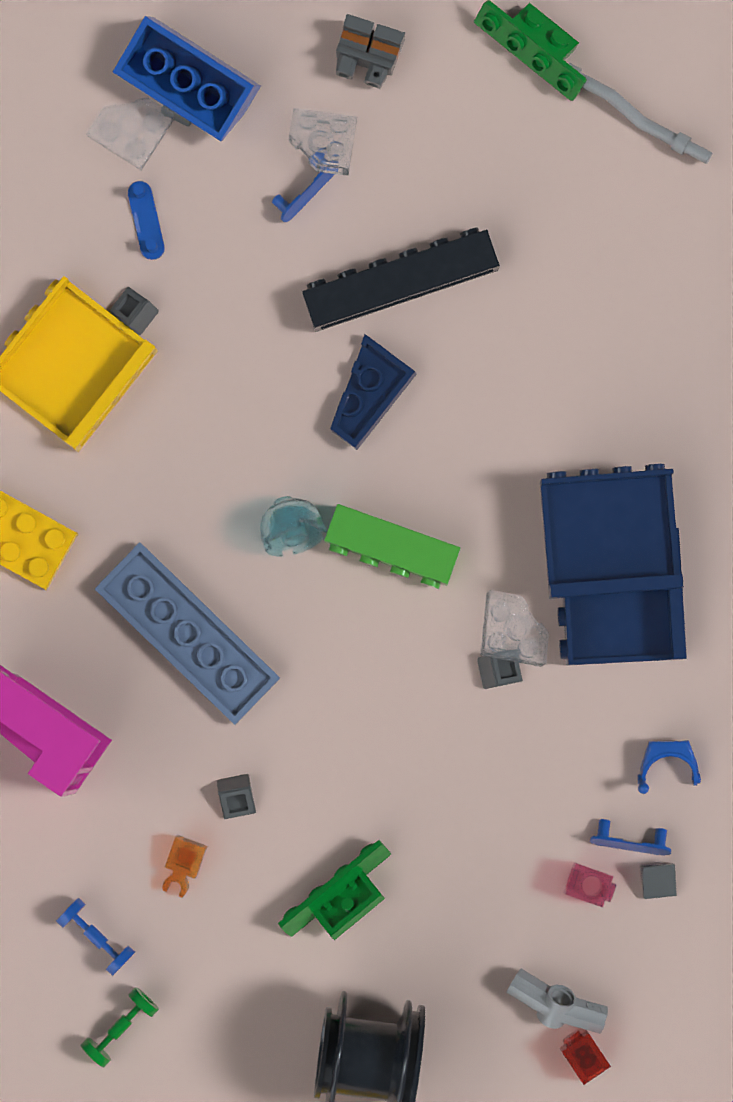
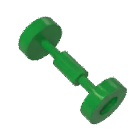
[81,987,159,1068]

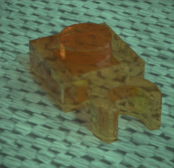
[162,835,208,898]

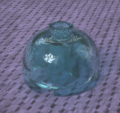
[260,496,327,557]

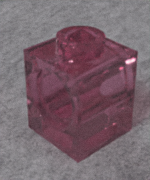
[563,862,616,908]

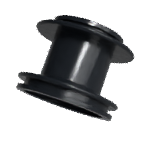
[314,991,425,1102]

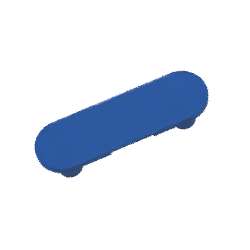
[272,154,339,222]
[128,181,165,260]
[590,819,671,856]

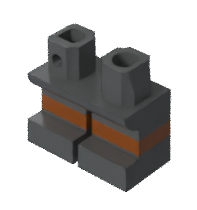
[336,14,405,89]

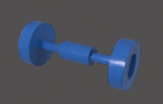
[56,898,135,976]

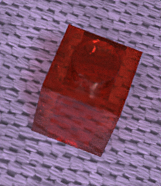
[560,1030,611,1085]

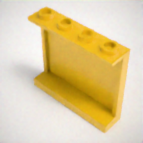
[0,276,158,452]

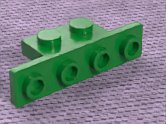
[474,0,587,101]
[278,840,391,940]

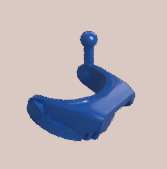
[637,740,701,794]

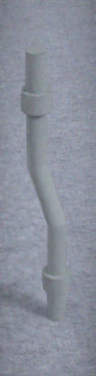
[569,63,713,164]

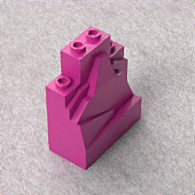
[0,665,112,797]

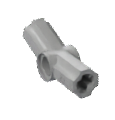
[507,969,608,1034]

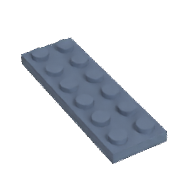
[95,542,280,725]

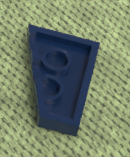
[330,334,417,450]

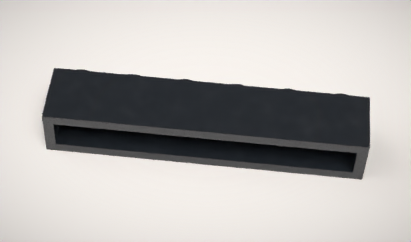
[302,227,500,332]

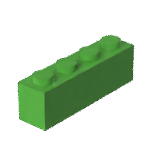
[324,504,461,589]

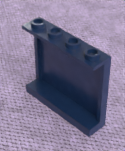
[540,464,684,599]
[557,528,687,666]

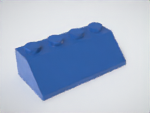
[112,16,261,141]

